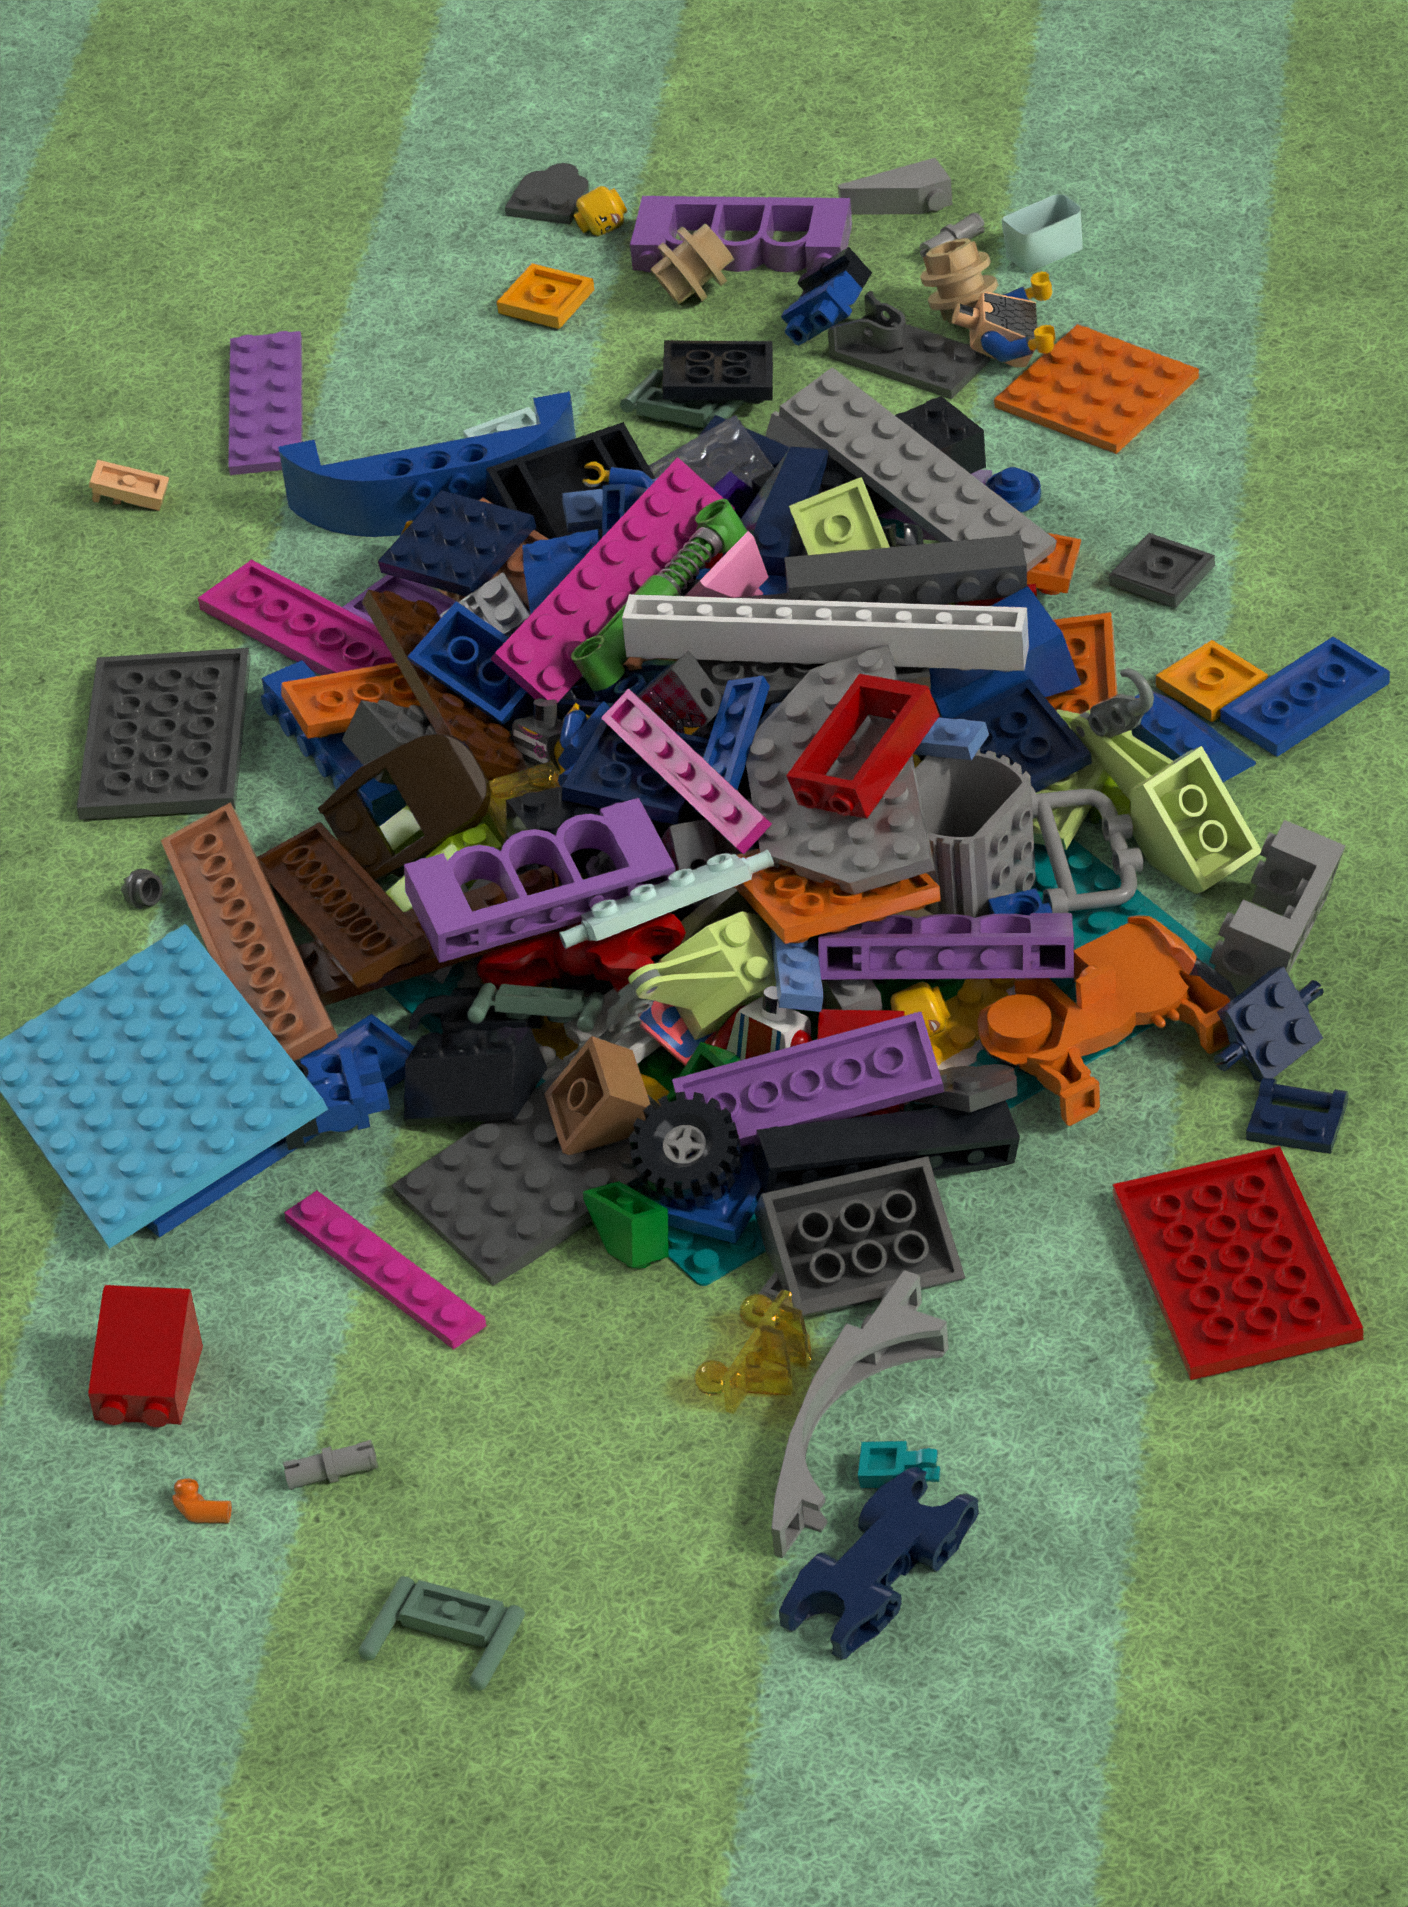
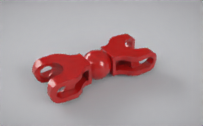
[476,913,686,993]

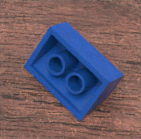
[408,601,534,725]
[1131,691,1256,782]

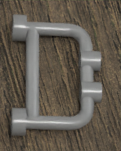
[1031,786,1143,913]

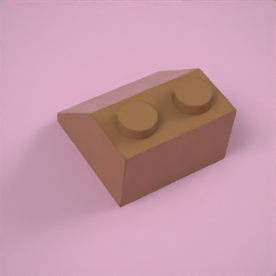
[544,1036,651,1155]

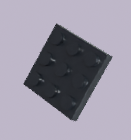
[662,340,773,404]

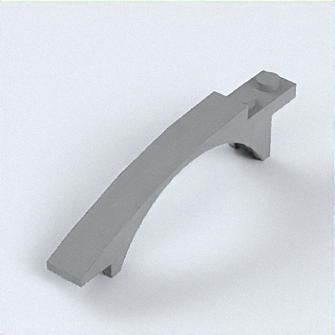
[772,1270,949,1558]

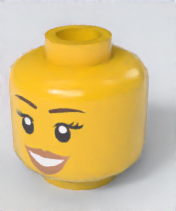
[573,186,627,236]
[890,981,951,1037]

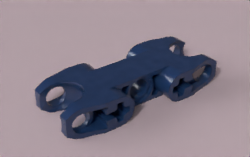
[779,1467,979,1660]

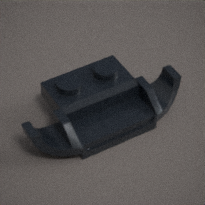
[408,987,565,1034]

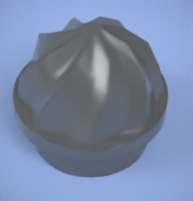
[121,869,163,909]

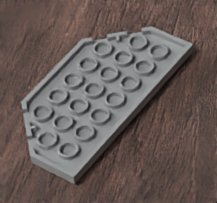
[746,645,935,895]

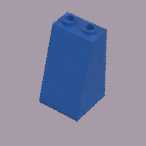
[929,586,1081,719]

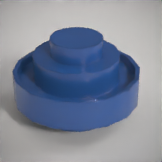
[986,467,1041,512]

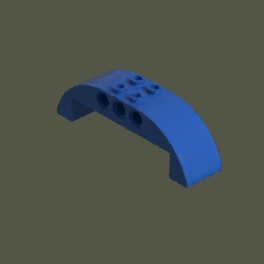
[278,391,576,537]

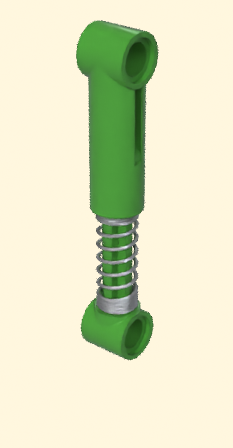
[571,499,748,691]

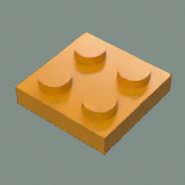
[497,263,594,329]
[1156,640,1268,722]

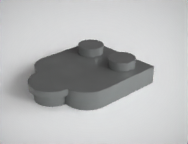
[505,163,589,224]
[912,1064,1017,1113]

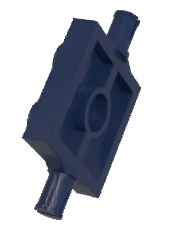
[1214,966,1324,1083]

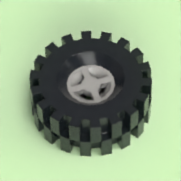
[629,1092,743,1209]

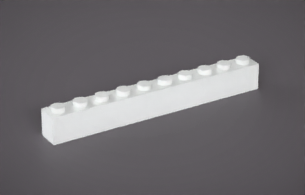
[622,594,1029,672]

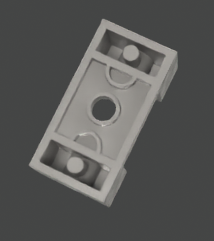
[1209,820,1346,994]

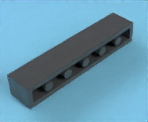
[784,535,1027,604]

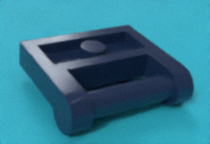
[1246,1077,1349,1154]

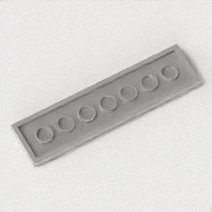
[779,367,1057,572]

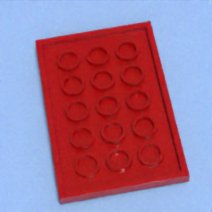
[1113,1146,1363,1380]

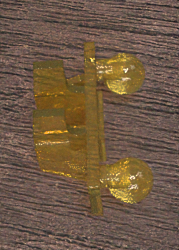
[694,1289,812,1414]

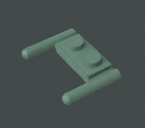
[620,369,745,428]
[468,983,605,1033]
[358,1576,525,1691]

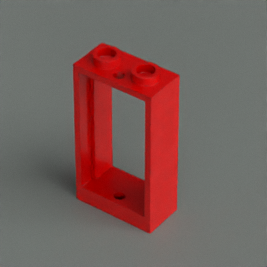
[786,673,940,819]

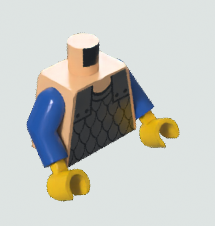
[952,271,1056,368]

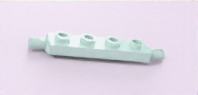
[559,849,774,949]

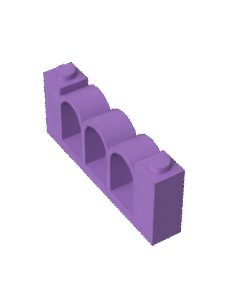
[630,196,852,272]
[404,798,675,963]
[818,913,1074,980]

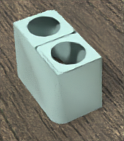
[1001,194,1083,274]

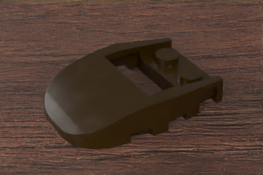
[317,734,491,882]

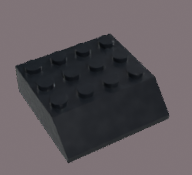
[486,422,655,539]

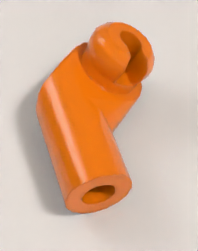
[172,1478,232,1523]

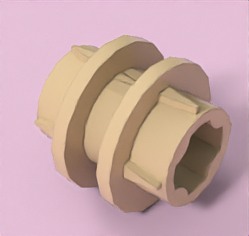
[650,224,734,305]
[920,238,998,323]

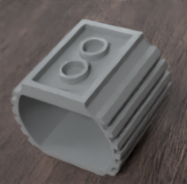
[915,749,1036,918]

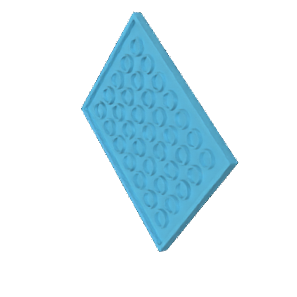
[0,924,328,1249]

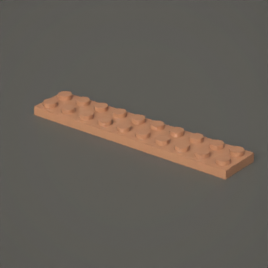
[161,802,338,1061]

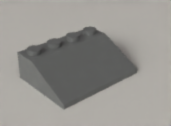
[754,1157,965,1319]

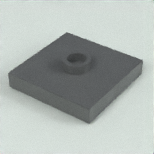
[1109,533,1215,608]

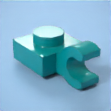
[858,1441,941,1488]

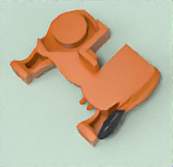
[977,916,1237,1126]

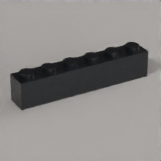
[752,1100,1020,1193]

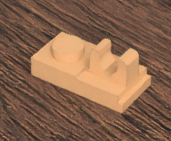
[89,459,169,511]

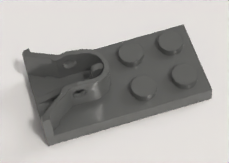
[828,291,991,399]

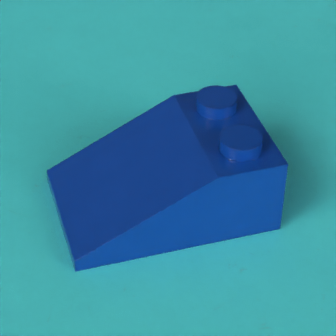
[522,529,601,614]

